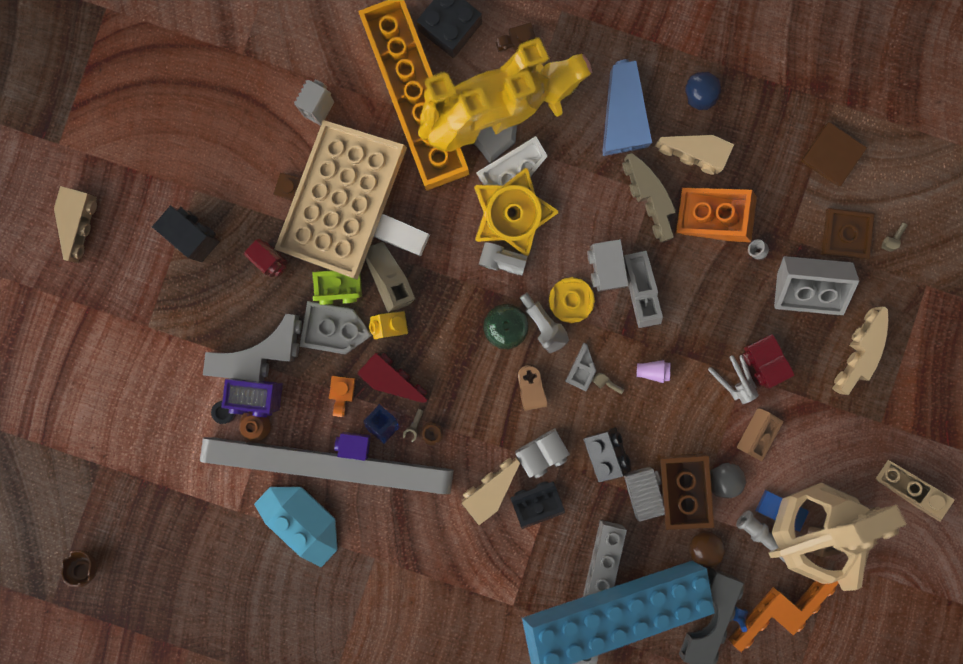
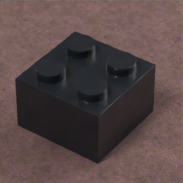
[416,0,482,59]
[152,205,220,262]

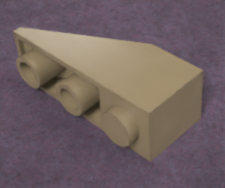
[365,242,415,313]

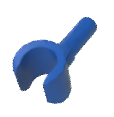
[733,606,749,632]

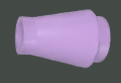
[637,360,670,383]

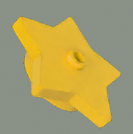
[474,168,558,256]

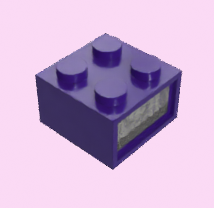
[222,379,283,417]

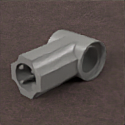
[478,242,528,276]

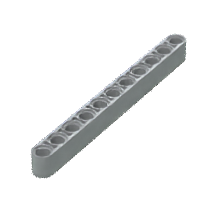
[200,437,454,494]

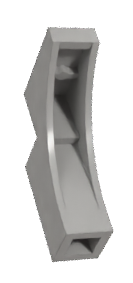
[203,314,302,382]

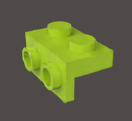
[312,271,362,305]

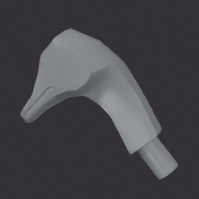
[520,293,569,353]

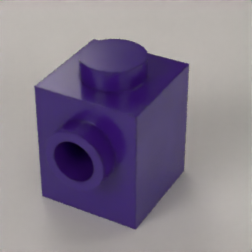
[334,432,371,461]

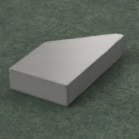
[565,343,596,391]

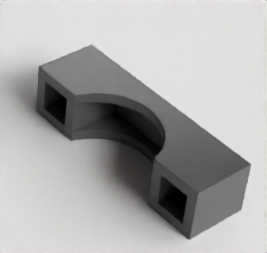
[679,568,744,664]

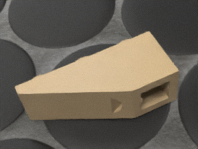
[655,135,734,175]
[54,186,97,263]
[462,457,520,525]
[876,460,955,522]

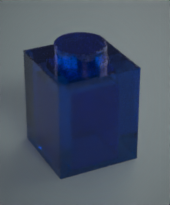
[363,404,399,444]

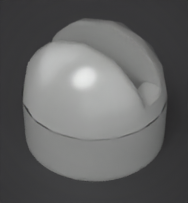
[748,239,769,259]

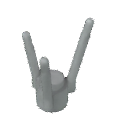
[708,355,759,404]

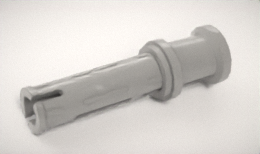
[736,510,785,562]

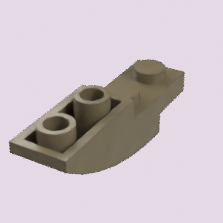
[622,153,676,243]

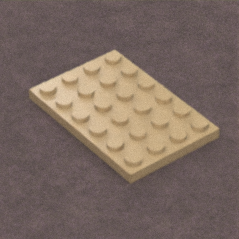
[275,120,407,280]

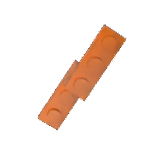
[728,581,839,652]

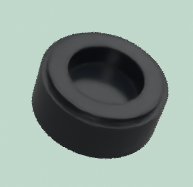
[211,401,236,424]

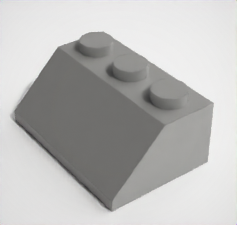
[774,256,859,316]

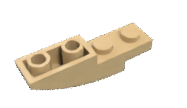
[832,306,888,395]

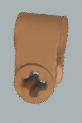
[518,365,547,411]

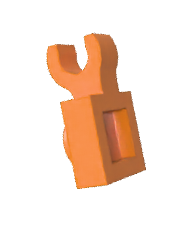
[329,376,356,417]

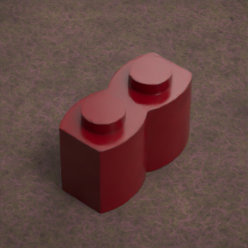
[244,239,287,277]
[743,334,794,389]

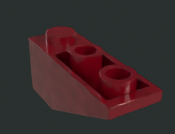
[357,352,429,403]

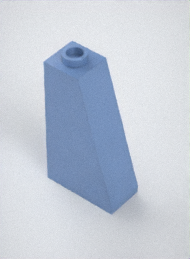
[602,59,652,156]

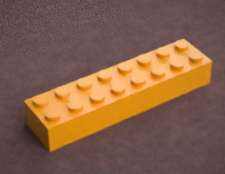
[358,0,469,191]

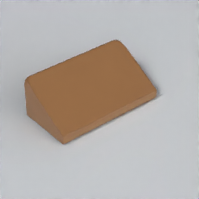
[737,408,784,462]

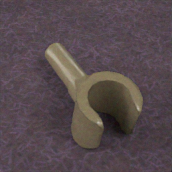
[881,223,908,252]
[592,373,624,394]
[403,409,423,442]

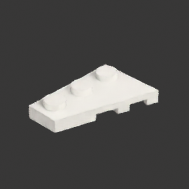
[476,136,547,185]

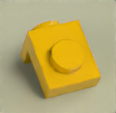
[369,311,408,340]

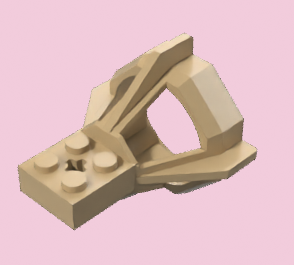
[768,483,907,591]

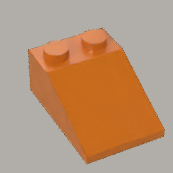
[676,188,757,242]

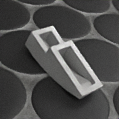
[624,251,663,328]

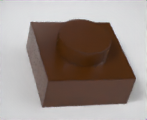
[273,172,301,201]

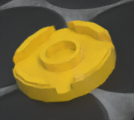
[548,277,595,323]

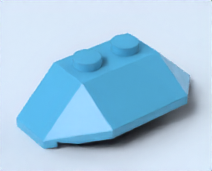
[254,487,338,567]

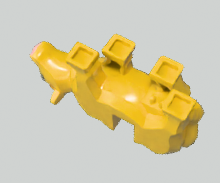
[418,38,592,152]

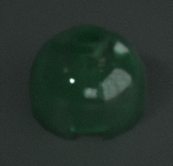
[483,304,529,350]

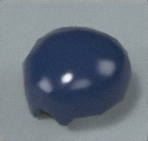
[685,72,721,110]

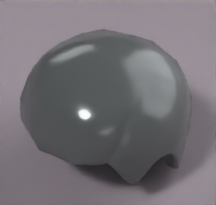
[710,463,747,499]

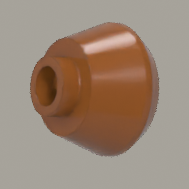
[239,411,271,442]

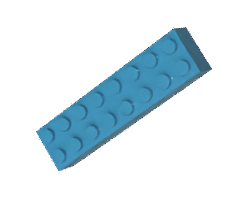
[522,561,715,664]

